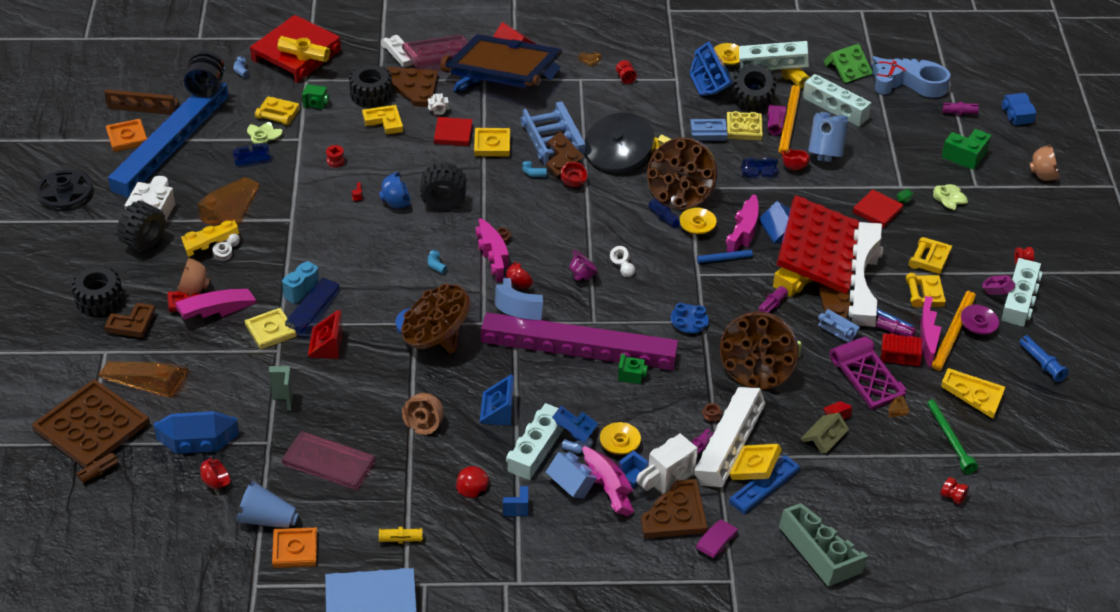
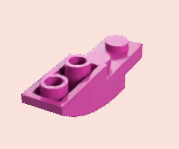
[726,194,759,252]
[475,219,509,282]
[582,446,634,517]

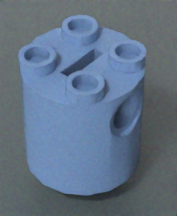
[808,112,849,162]

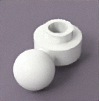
[213,234,240,261]
[610,246,635,277]

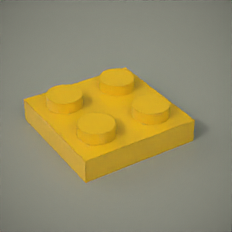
[474,128,510,157]
[729,444,782,480]

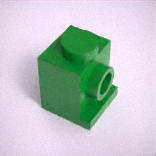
[302,84,330,109]
[618,354,648,385]

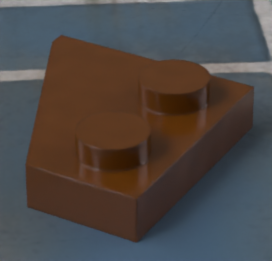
[818,285,853,319]

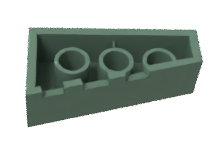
[778,503,868,587]

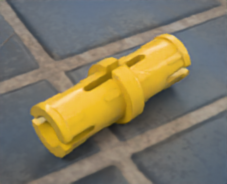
[379,527,422,544]

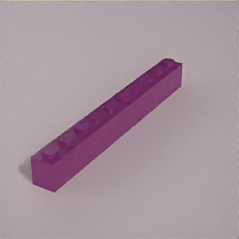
[481,312,678,370]

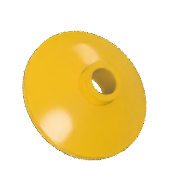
[714,43,740,65]
[680,208,716,234]
[600,422,641,455]

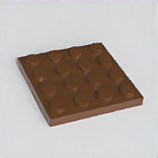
[32,379,150,468]

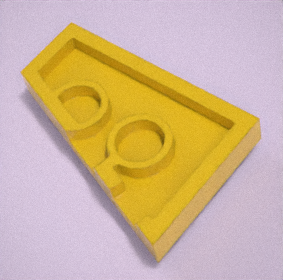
[181,220,240,257]
[941,368,1005,419]

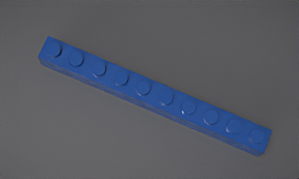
[108,82,229,198]

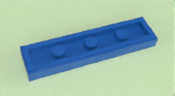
[729,455,801,515]

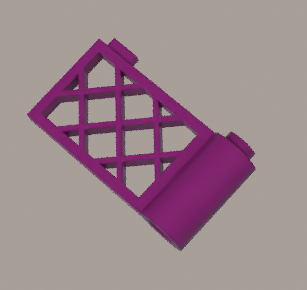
[830,336,907,410]

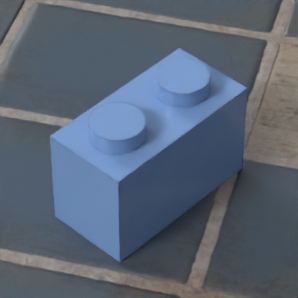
[546,452,597,498]

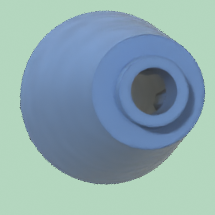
[236,481,299,529]

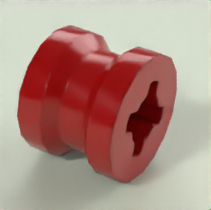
[326,145,344,167]
[1014,247,1034,265]

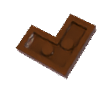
[545,131,584,178]
[104,303,155,338]

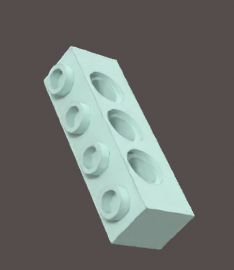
[739,41,809,70]
[803,74,871,126]
[1001,258,1043,327]
[506,403,564,480]

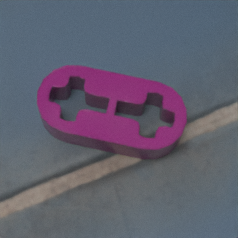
[982,275,1015,295]

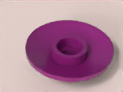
[961,305,999,335]

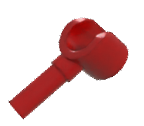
[351,182,363,201]

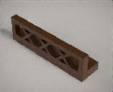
[104,89,179,115]

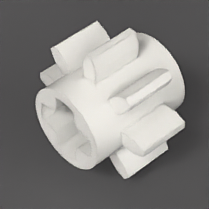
[428,93,449,115]

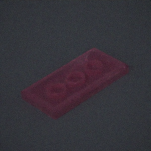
[402,34,470,67]
[282,431,375,489]

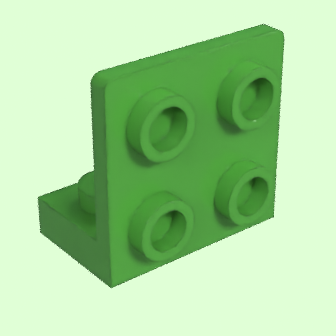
[823,44,872,83]

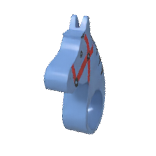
[871,56,950,97]

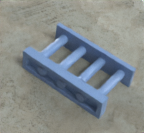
[521,102,585,165]

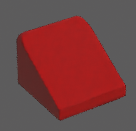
[823,401,852,419]

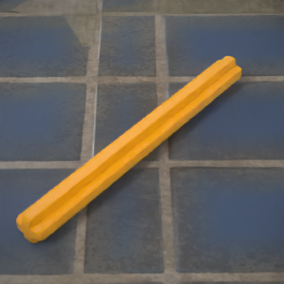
[779,85,800,154]
[932,291,976,371]

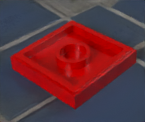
[434,117,472,146]
[853,189,903,228]

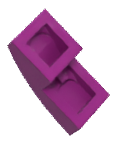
[696,519,739,558]

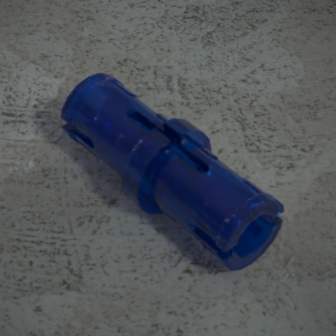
[648,198,680,228]

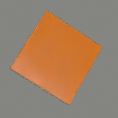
[106,119,147,152]
[272,527,317,568]

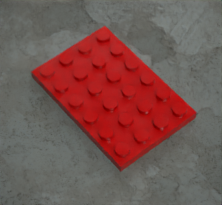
[776,195,859,294]

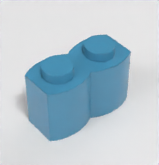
[282,261,320,304]

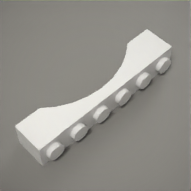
[849,222,882,327]

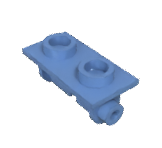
[818,309,860,342]

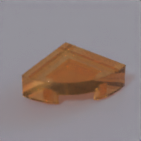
[578,52,601,66]
[888,395,909,417]

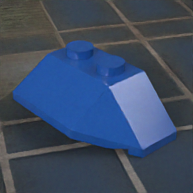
[690,41,733,96]
[154,411,239,454]

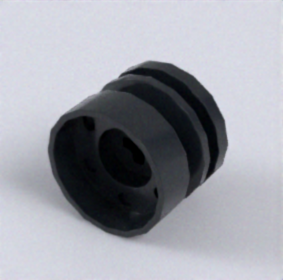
[183,51,225,98]

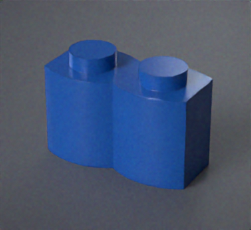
[1002,93,1036,125]

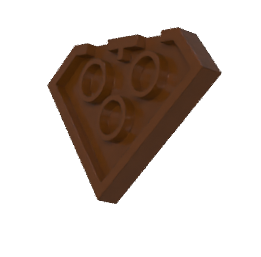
[387,67,438,107]
[641,479,707,538]

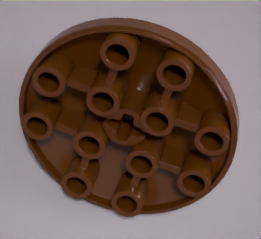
[647,137,717,210]
[401,283,470,354]
[720,311,799,390]

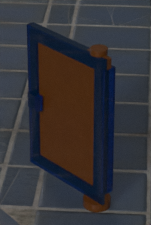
[440,34,562,88]

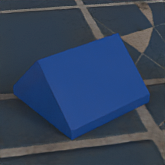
[759,201,790,244]
[480,374,514,425]

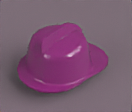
[569,250,599,281]

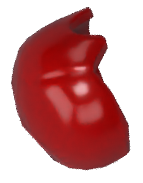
[782,149,810,171]
[561,162,588,188]
[506,261,533,290]
[200,458,230,490]
[456,466,489,498]

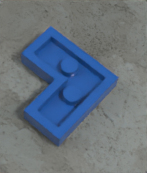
[552,405,598,442]

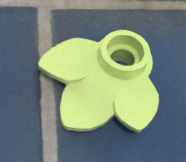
[247,122,282,145]
[933,184,968,210]

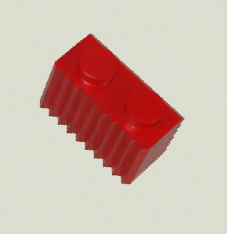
[880,333,922,366]

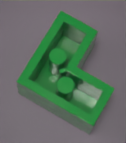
[942,129,991,170]

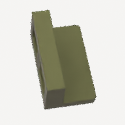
[801,413,849,454]

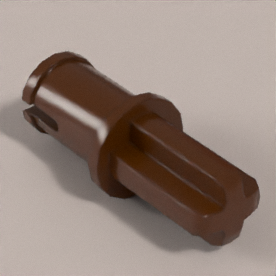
[76,453,118,484]

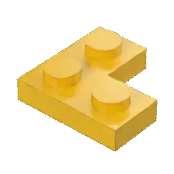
[362,105,403,134]

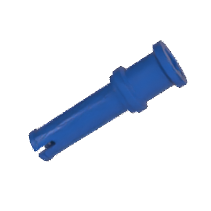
[1019,335,1069,382]

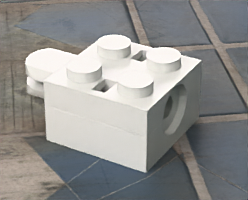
[124,176,175,220]
[636,434,697,494]

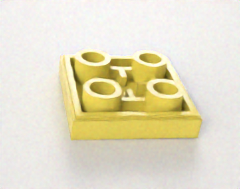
[727,111,762,140]

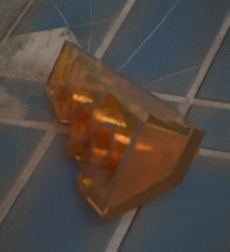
[198,177,259,227]
[98,361,189,398]

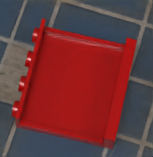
[250,15,341,83]

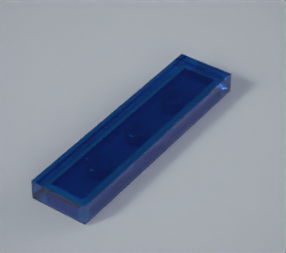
[285,277,339,333]

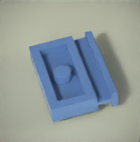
[690,119,728,141]

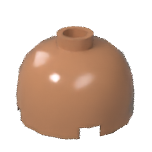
[1029,145,1060,181]
[177,258,210,296]
[402,393,444,435]

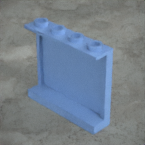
[325,568,416,612]

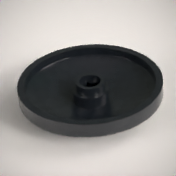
[584,112,655,174]

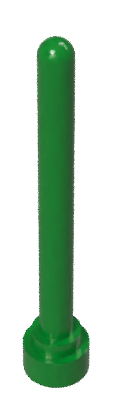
[928,399,978,474]

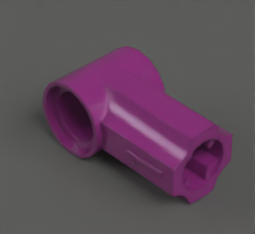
[767,105,786,136]

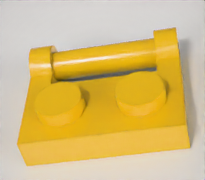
[255,96,300,126]
[908,237,952,274]
[906,273,946,307]

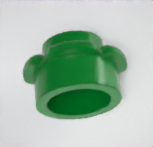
[896,188,914,204]

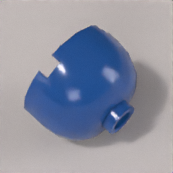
[379,171,411,209]

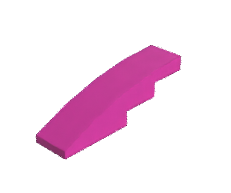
[175,289,257,320]
[920,296,941,367]

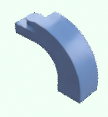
[494,278,543,320]

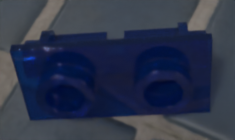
[232,143,271,166]
[741,157,778,176]

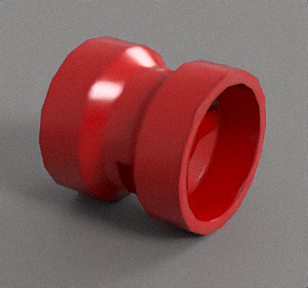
[616,60,637,84]
[940,477,969,505]

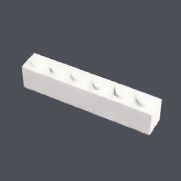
[694,387,765,487]

